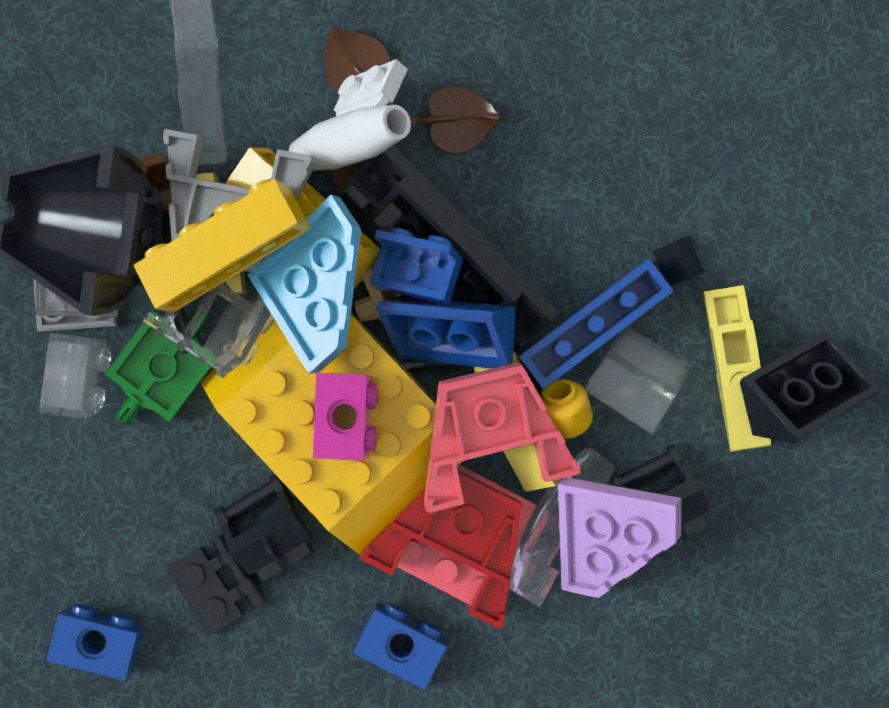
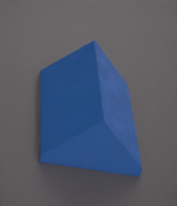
[376,297,516,368]

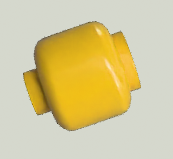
[539,379,593,439]

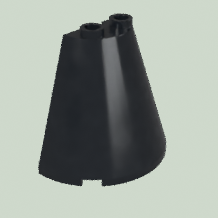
[0,145,163,316]

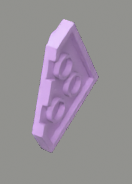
[558,477,681,598]

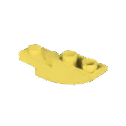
[703,285,771,452]

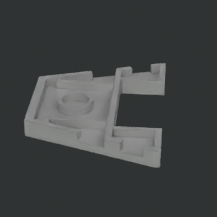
[163,129,317,273]

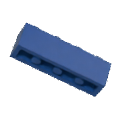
[517,259,673,389]

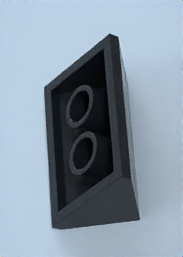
[740,331,882,444]

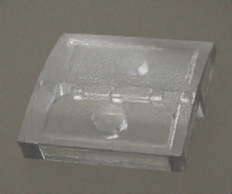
[584,326,691,434]

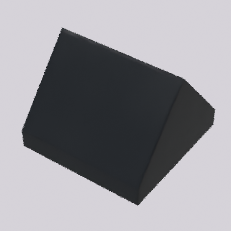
[652,235,705,286]

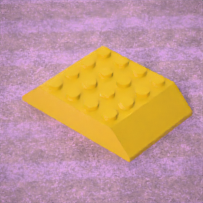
[201,311,463,555]

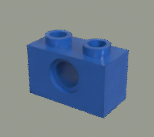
[353,602,447,690]
[46,604,145,680]

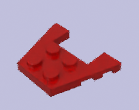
[359,470,522,629]

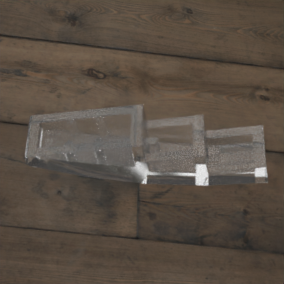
[170,0,228,165]

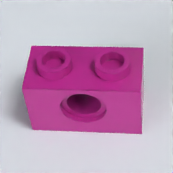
[313,373,379,461]

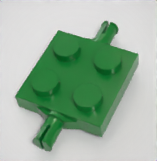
[105,307,219,425]

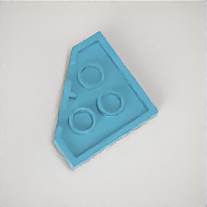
[248,195,361,374]

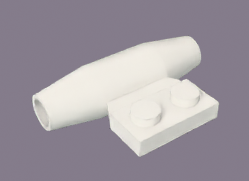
[289,59,411,170]

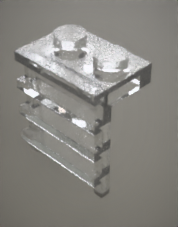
[143,283,275,378]

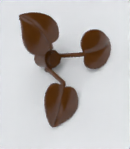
[324,28,500,216]

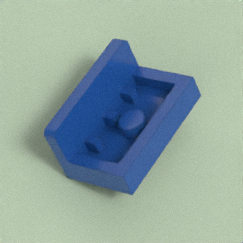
[369,228,463,305]

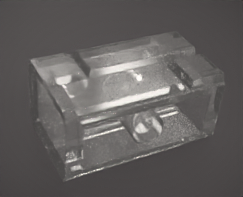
[39,332,111,419]

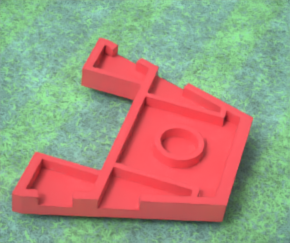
[424,362,581,513]

